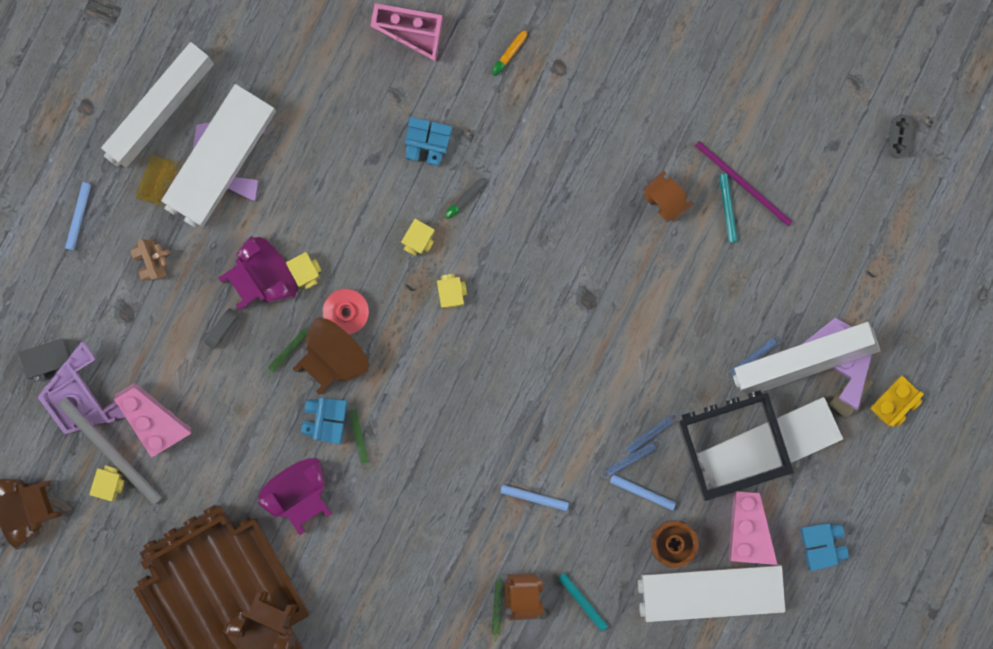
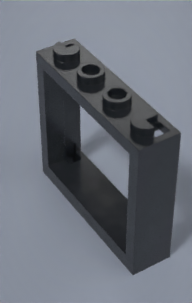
[677,390,794,501]

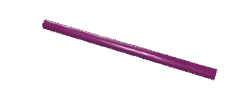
[695,141,793,226]

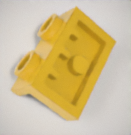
[869,375,924,428]

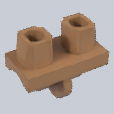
[130,238,171,281]

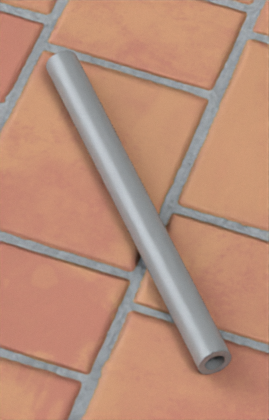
[57,397,162,505]

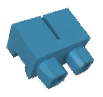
[405,117,453,167]
[301,398,348,444]
[799,523,849,571]

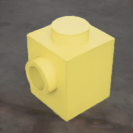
[401,219,435,256]
[286,252,322,290]
[437,274,467,309]
[89,465,125,502]

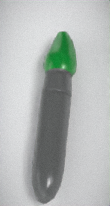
[445,178,486,219]

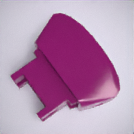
[218,236,297,311]
[257,458,333,535]

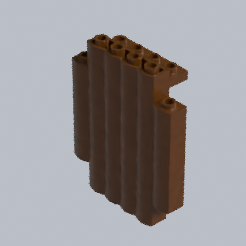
[133,505,311,649]

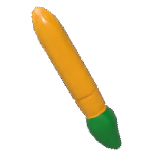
[492,30,528,76]

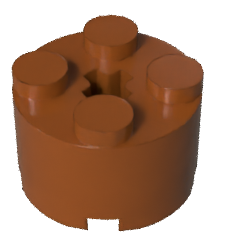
[643,170,694,223]
[650,520,698,568]
[505,573,544,621]

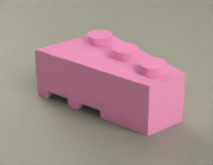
[371,3,444,61]
[114,382,191,458]
[728,491,777,565]

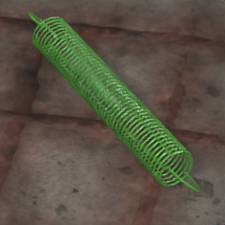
[264,324,309,377]
[347,403,370,470]
[491,574,504,642]

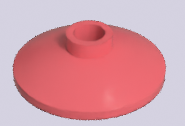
[323,289,369,335]

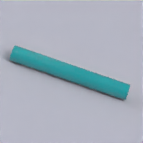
[719,174,738,243]
[558,572,608,632]

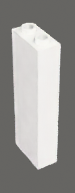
[101,42,214,168]
[161,84,276,228]
[733,322,881,395]
[696,397,843,489]
[638,565,785,622]

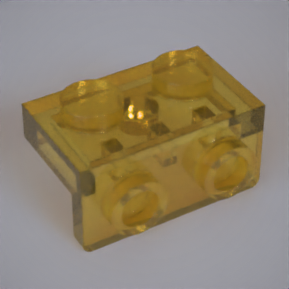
[135,155,176,206]

